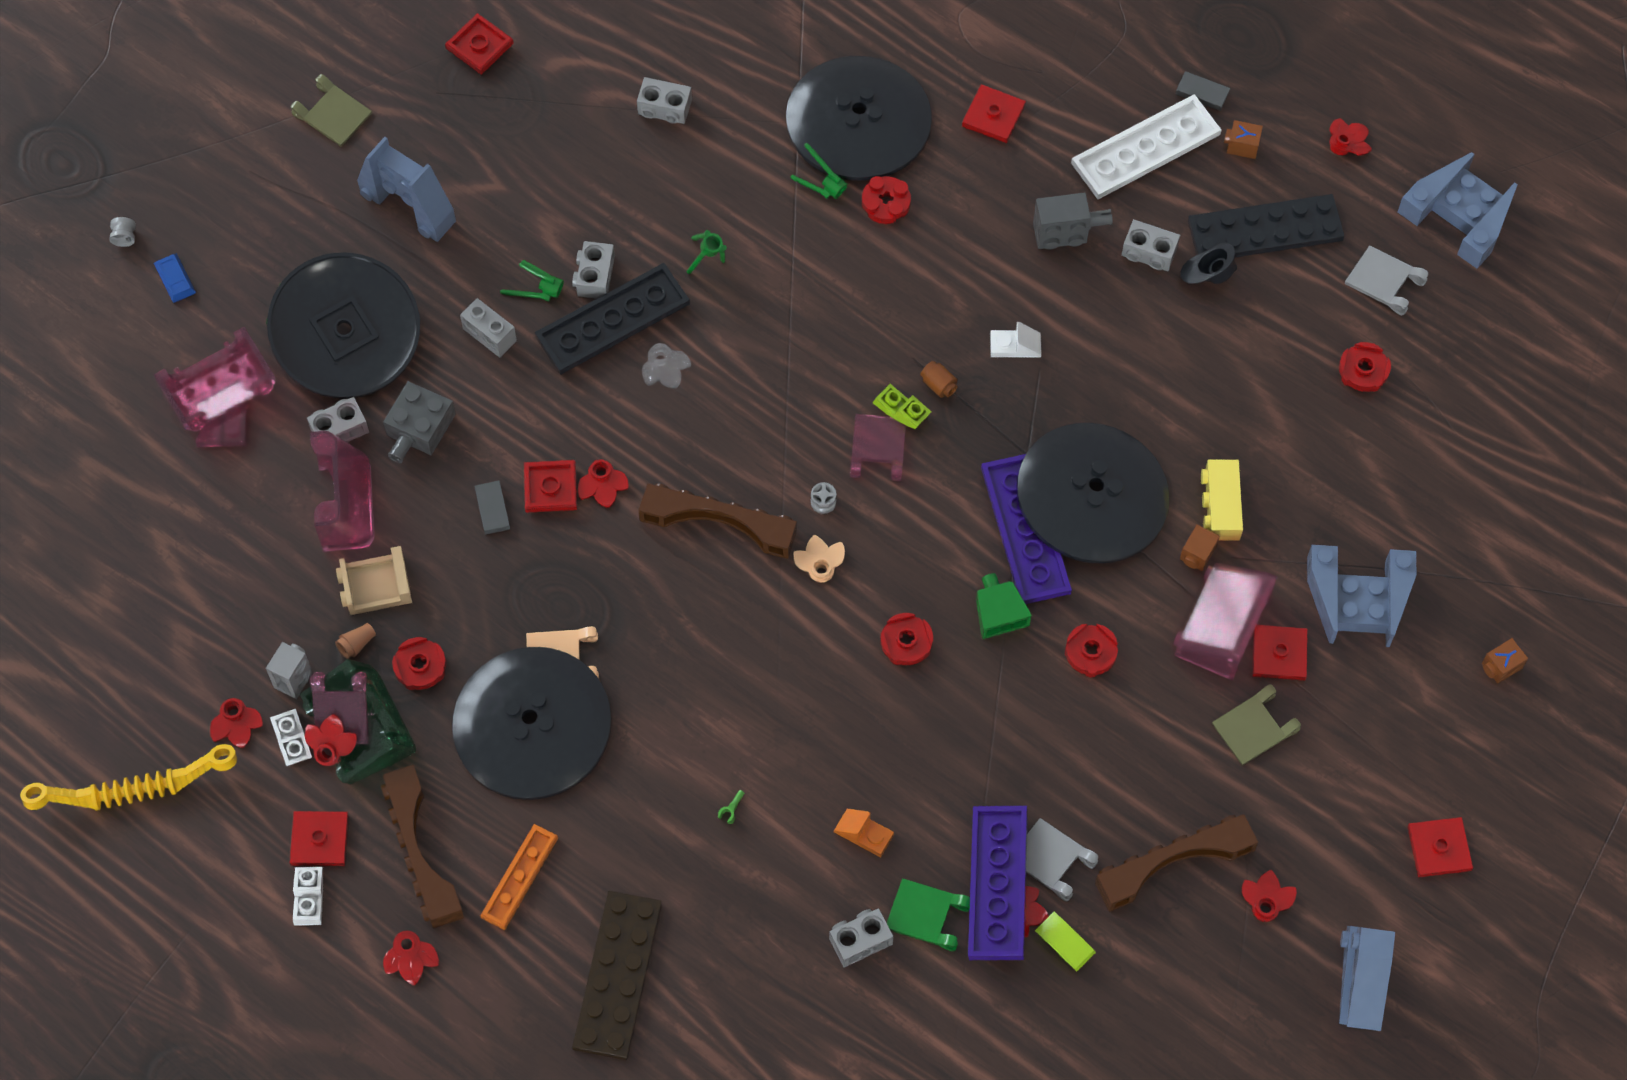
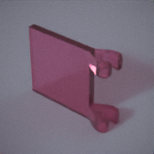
[850,414,906,481]
[310,672,369,744]

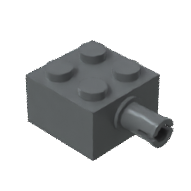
[1033,192,1113,250]
[383,381,456,463]

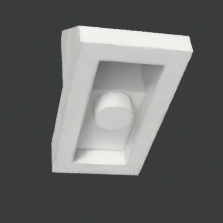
[990,322,1041,357]

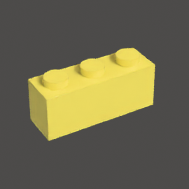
[1201,460,1243,541]

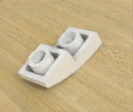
[270,709,312,766]
[293,867,323,925]

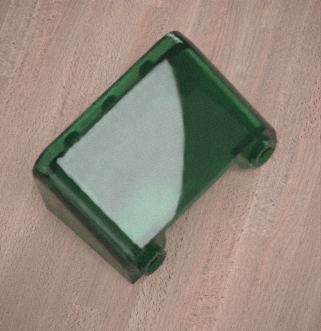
[300,659,416,784]

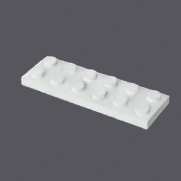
[1071,94,1221,199]

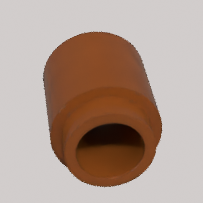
[920,361,958,398]

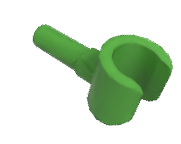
[718,790,745,824]

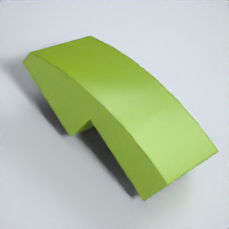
[873,383,931,429]
[1035,912,1096,972]

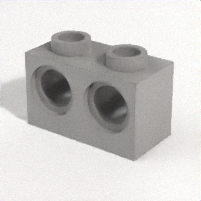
[637,77,692,124]
[1121,219,1180,271]
[572,241,615,299]
[460,298,517,358]
[307,397,369,453]
[266,642,313,699]
[829,908,893,967]

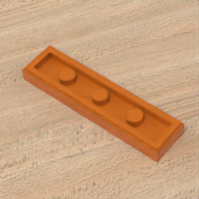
[480,824,558,930]

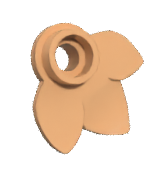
[794,535,845,583]

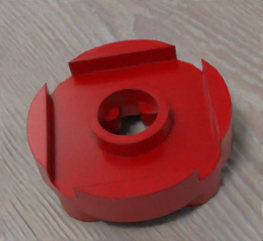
[862,176,911,224]
[1339,342,1391,392]
[880,613,933,665]
[1065,624,1118,677]
[392,637,446,690]

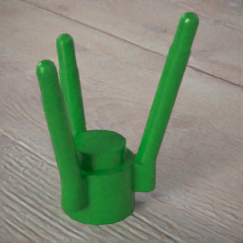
[791,143,848,199]
[686,230,727,274]
[500,260,564,302]

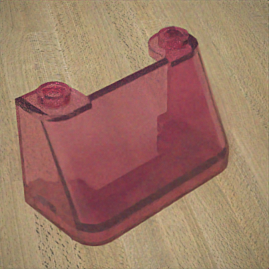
[154,327,276,431]
[310,431,374,552]
[1173,563,1278,681]

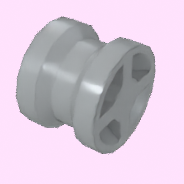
[109,217,136,247]
[811,482,837,514]

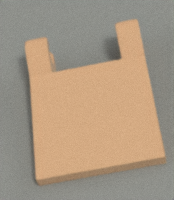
[526,626,599,679]

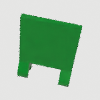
[887,878,970,952]

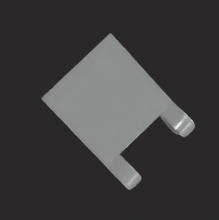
[1345,245,1428,315]
[1026,818,1098,901]

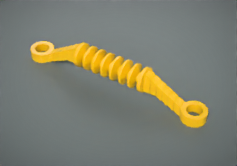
[20,744,237,811]

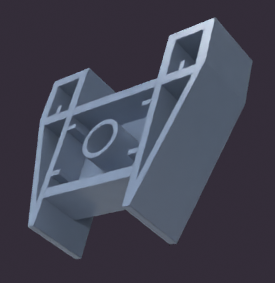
[357,137,456,242]
[1398,152,1518,269]
[1307,545,1417,647]
[1339,926,1395,1031]

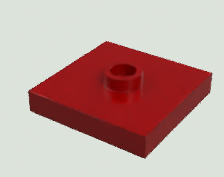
[445,13,514,75]
[962,84,1026,143]
[524,460,577,513]
[1253,625,1307,681]
[290,811,349,866]
[1407,817,1473,877]

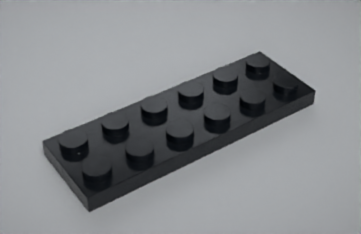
[1188,194,1344,258]
[534,263,690,375]

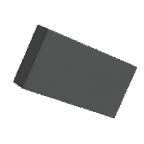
[1176,71,1230,111]
[474,480,510,535]

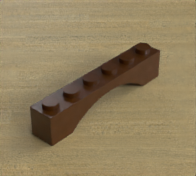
[639,483,797,559]
[380,765,464,929]
[1095,814,1258,912]

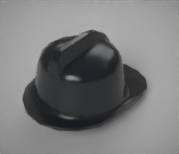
[1180,243,1237,284]

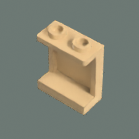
[336,546,412,615]

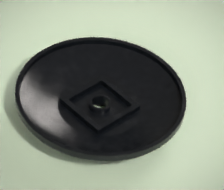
[786,56,932,181]
[267,252,420,399]
[1017,423,1170,563]
[452,647,612,800]

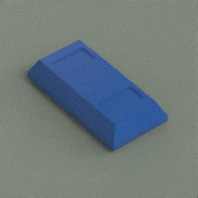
[154,253,196,303]

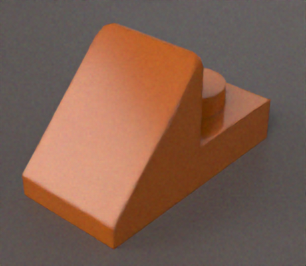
[834,809,894,858]

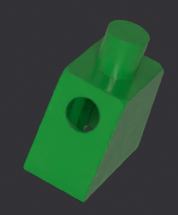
[976,573,1031,639]

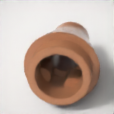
[335,623,376,659]

